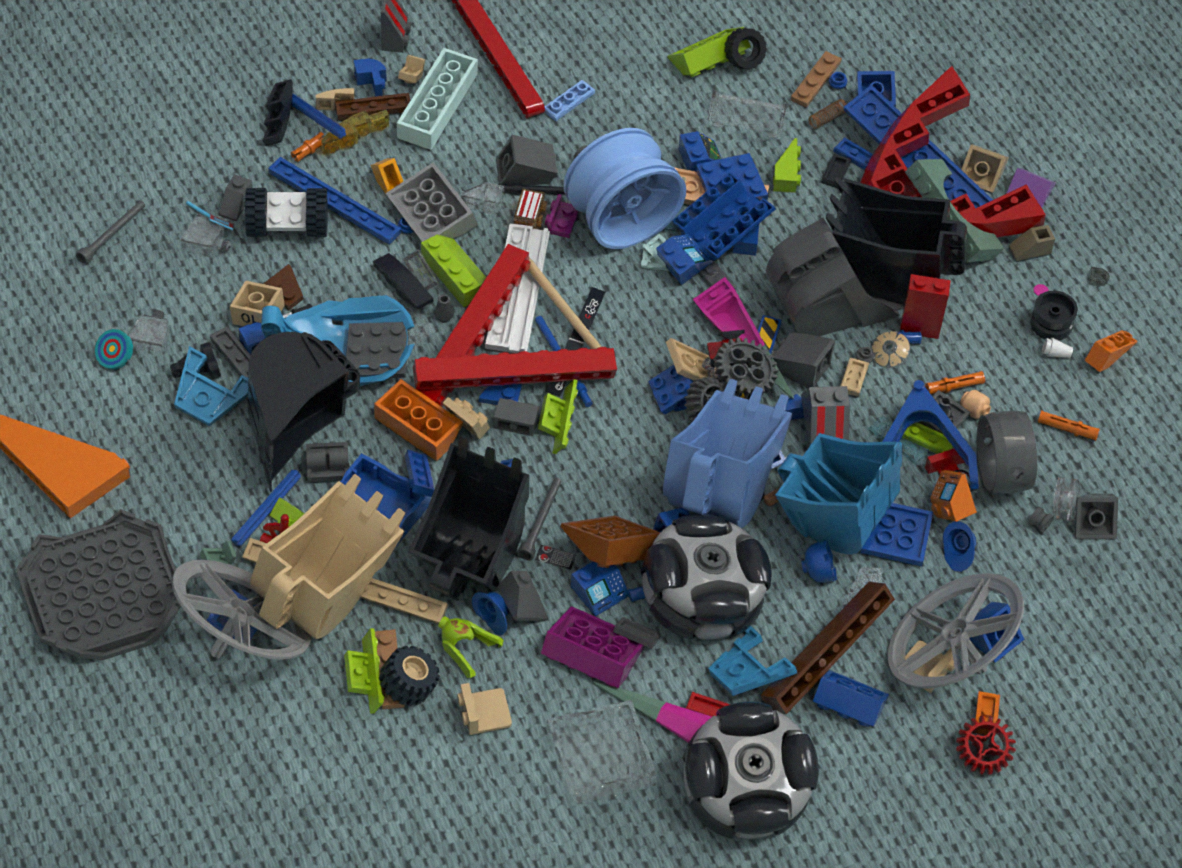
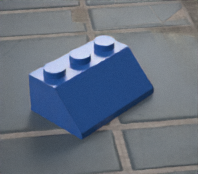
[813,670,889,727]

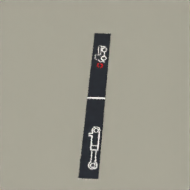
[546,287,606,397]

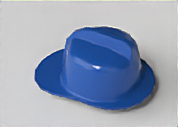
[943,522,976,572]
[472,592,508,636]

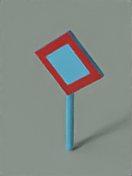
[186,201,233,230]

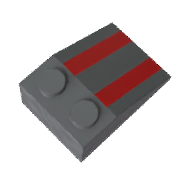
[381,0,411,53]
[801,386,850,448]

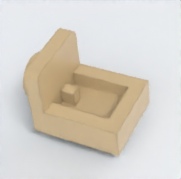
[398,55,425,84]

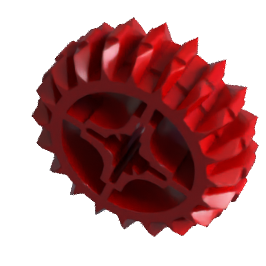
[956,716,1016,775]

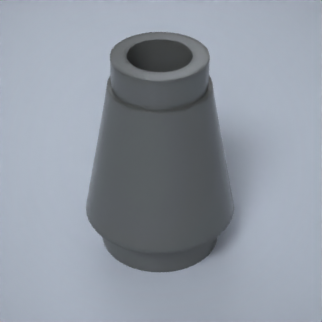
[434,294,454,322]

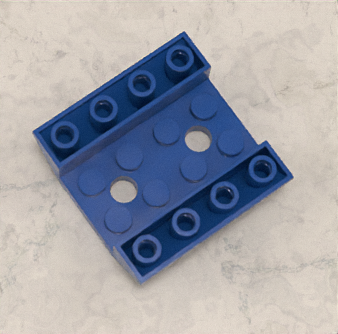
[672,172,776,262]

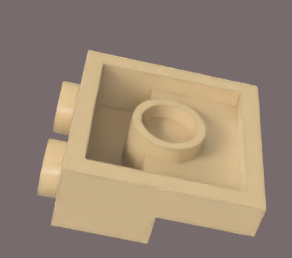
[443,397,490,440]

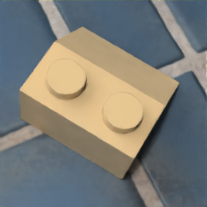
[961,144,1009,193]

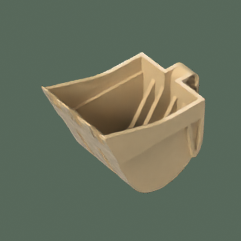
[250,474,405,639]

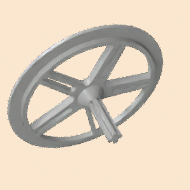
[172,560,311,660]
[888,573,1024,689]

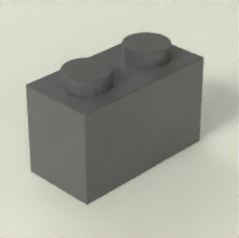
[494,398,539,436]

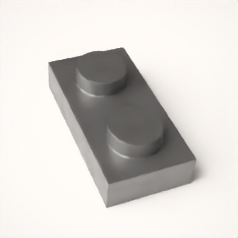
[698,261,737,290]

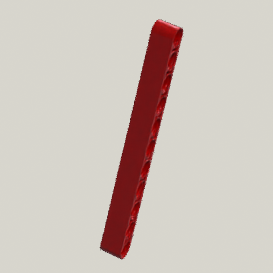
[451,0,545,118]

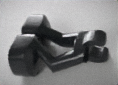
[170,342,221,379]

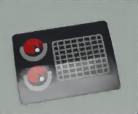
[535,545,576,570]

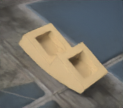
[316,88,355,110]

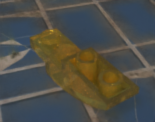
[321,110,389,155]

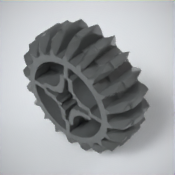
[684,377,725,422]

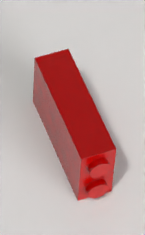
[900,274,951,339]

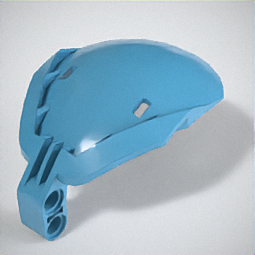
[261,295,415,387]

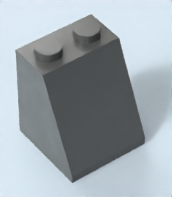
[496,134,558,185]
[771,332,835,388]

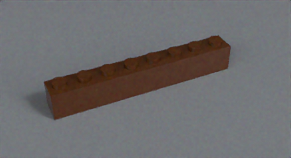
[760,581,895,714]

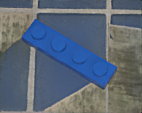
[405,449,434,497]

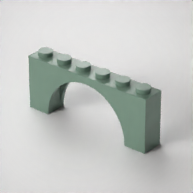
[905,159,1005,262]

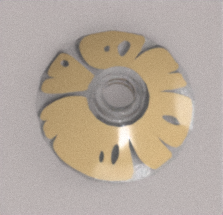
[871,331,910,368]

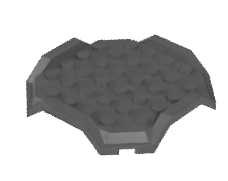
[16,509,187,660]

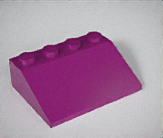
[541,606,645,688]

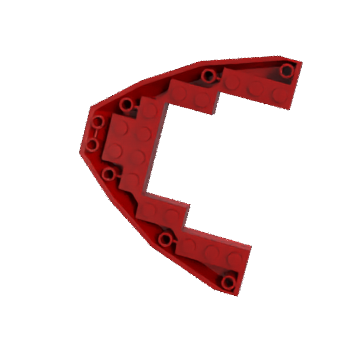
[860,66,1046,237]

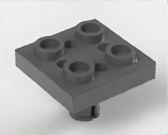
[919,390,970,434]

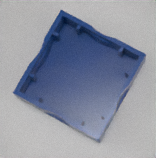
[340,453,431,551]

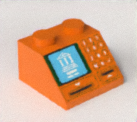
[930,470,977,522]

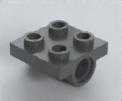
[306,442,349,482]

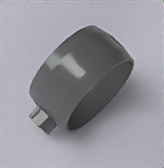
[976,410,1037,494]

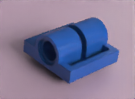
[648,365,693,414]

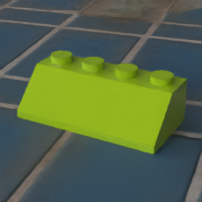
[667,27,751,77]
[421,234,486,307]

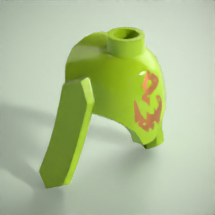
[438,616,504,678]

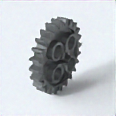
[713,337,778,398]

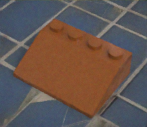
[561,515,661,568]

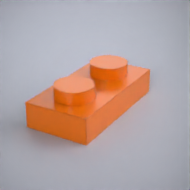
[973,691,1000,735]

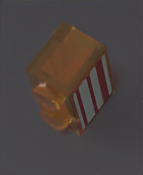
[514,188,547,229]

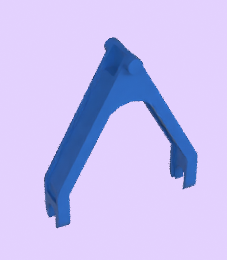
[882,380,979,490]

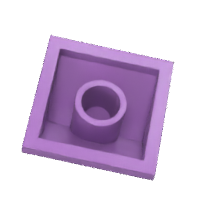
[1007,168,1056,208]

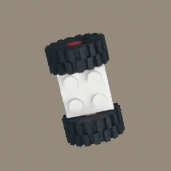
[245,188,328,237]

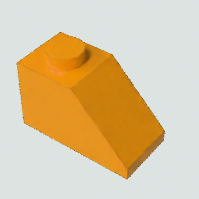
[371,158,403,194]

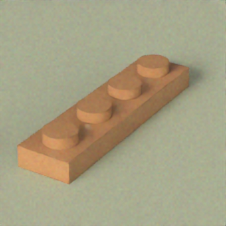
[791,51,842,108]
[375,629,404,710]

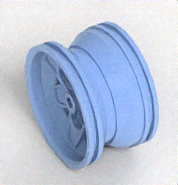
[564,128,686,249]

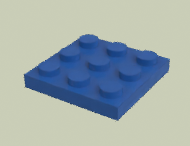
[695,153,768,201]
[861,503,933,567]

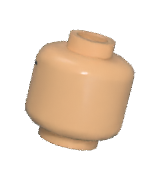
[960,390,991,419]

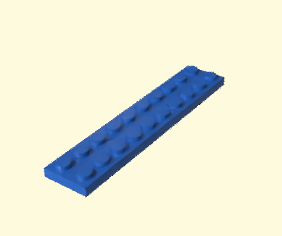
[844,85,993,208]

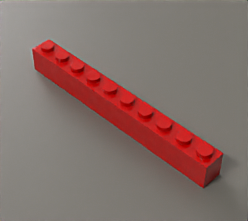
[418,244,531,407]
[413,347,617,390]

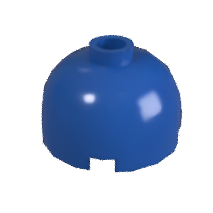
[801,540,837,583]

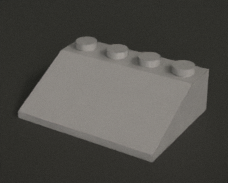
[386,162,478,242]

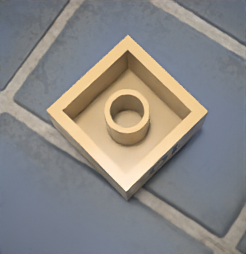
[230,281,285,326]

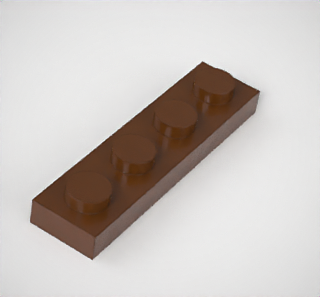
[335,93,411,120]

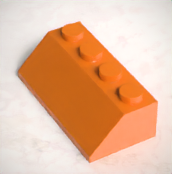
[374,379,463,461]

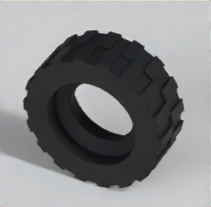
[725,28,767,69]

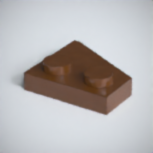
[263,264,303,310]

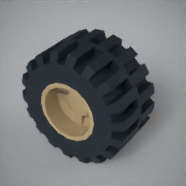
[379,646,440,706]

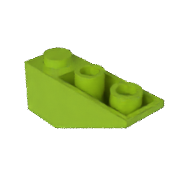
[773,138,801,193]

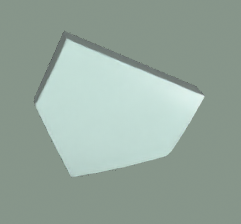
[641,234,669,271]

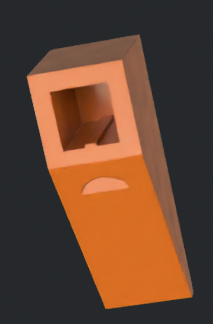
[1084,330,1137,372]

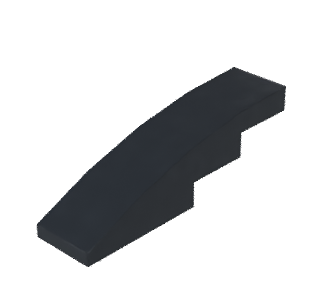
[262,79,293,146]
[373,253,434,310]

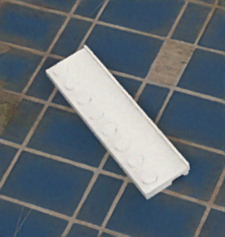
[485,223,550,353]

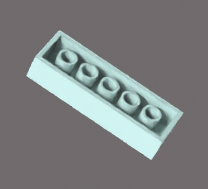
[397,48,478,150]

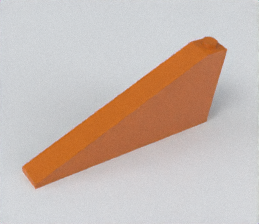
[0,415,130,518]

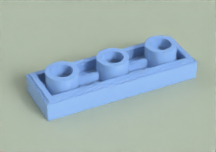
[544,80,595,121]

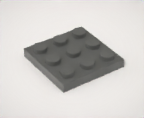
[346,322,409,378]

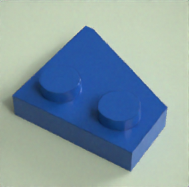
[479,384,522,405]

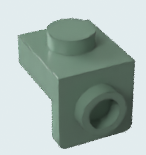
[200,541,236,565]

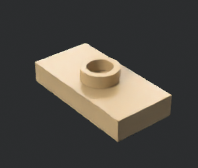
[841,358,869,397]

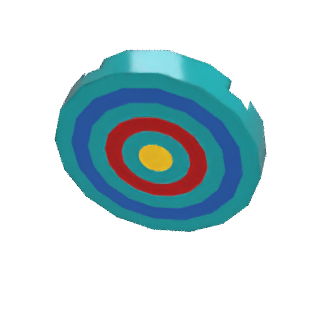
[95,329,133,370]

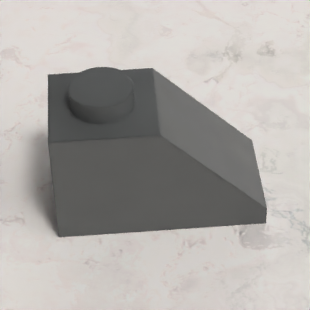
[219,174,252,221]

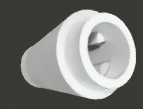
[1042,338,1073,358]

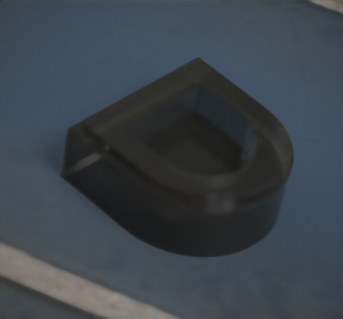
[1089,267,1110,286]

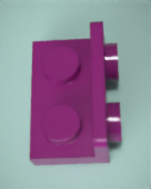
[545,194,579,238]

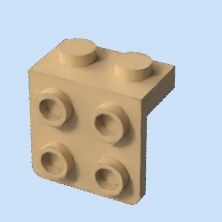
[905,641,955,693]
[457,683,512,735]

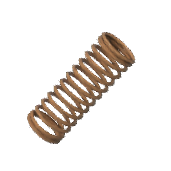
[808,99,847,129]

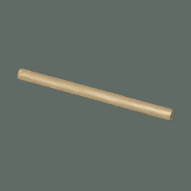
[528,257,602,349]

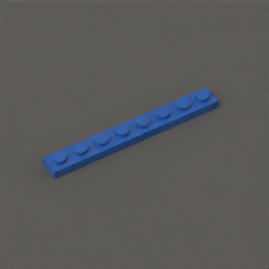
[268,157,401,245]

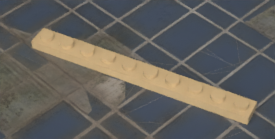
[243,538,448,624]

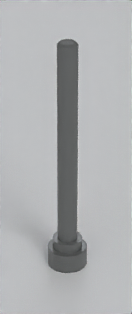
[76,201,145,265]
[517,478,562,561]

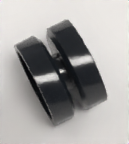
[1030,290,1078,341]

